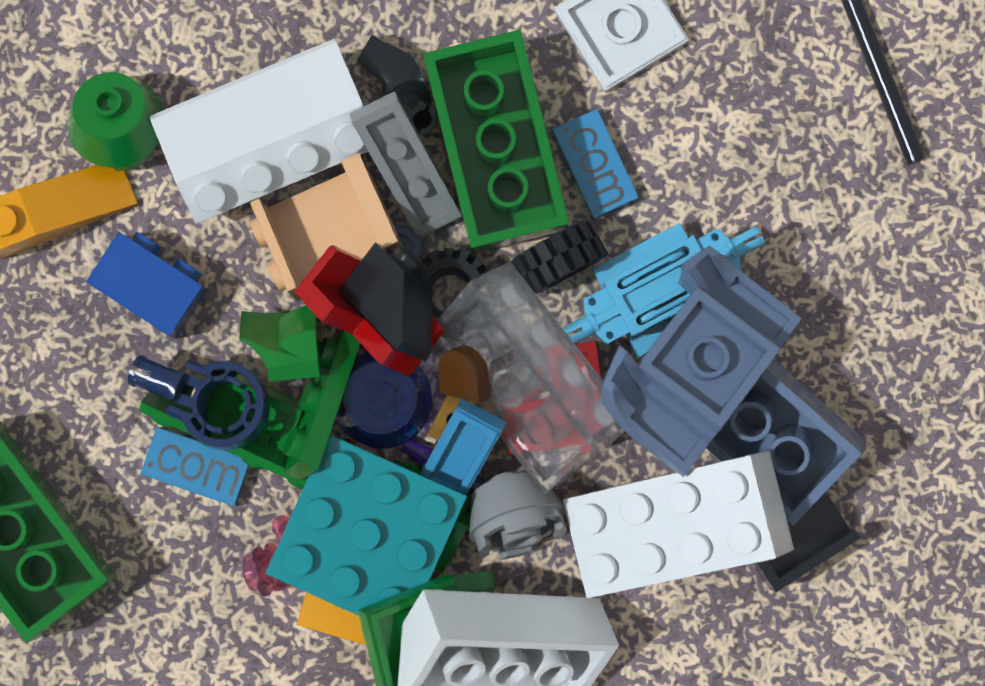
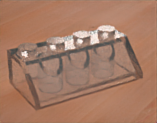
[432,262,624,495]

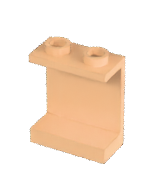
[249,153,404,301]

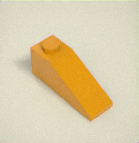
[0,165,138,260]

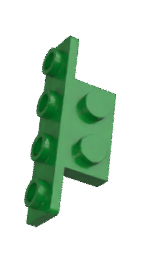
[139,373,309,489]

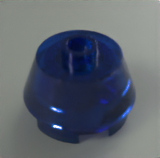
[336,352,432,449]

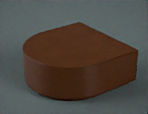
[438,345,490,404]

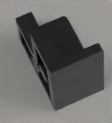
[752,494,861,592]

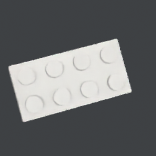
[563,450,794,598]

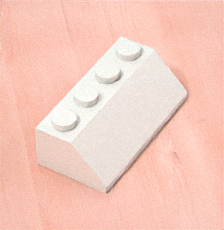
[150,38,368,224]
[398,589,619,686]

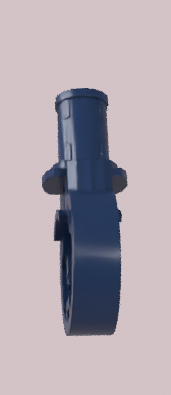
[128,355,270,450]

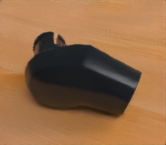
[356,34,438,135]

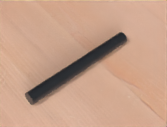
[841,0,926,165]

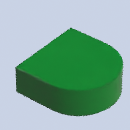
[451,570,497,592]

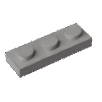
[350,91,462,237]

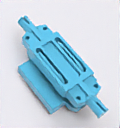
[559,223,765,358]

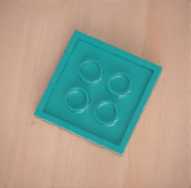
[265,434,467,616]

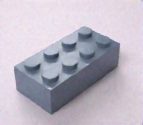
[706,359,865,526]

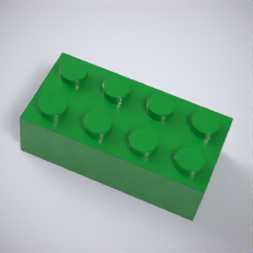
[423,29,569,254]
[0,422,118,643]

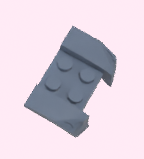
[601,246,802,477]

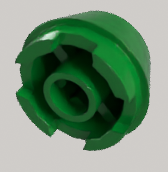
[67,72,164,171]

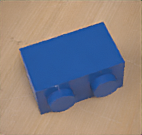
[86,231,208,339]

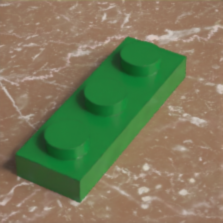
[283,330,360,480]

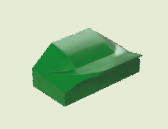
[239,305,321,382]

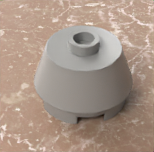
[469,471,567,560]

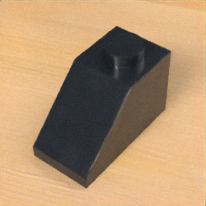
[339,242,433,361]

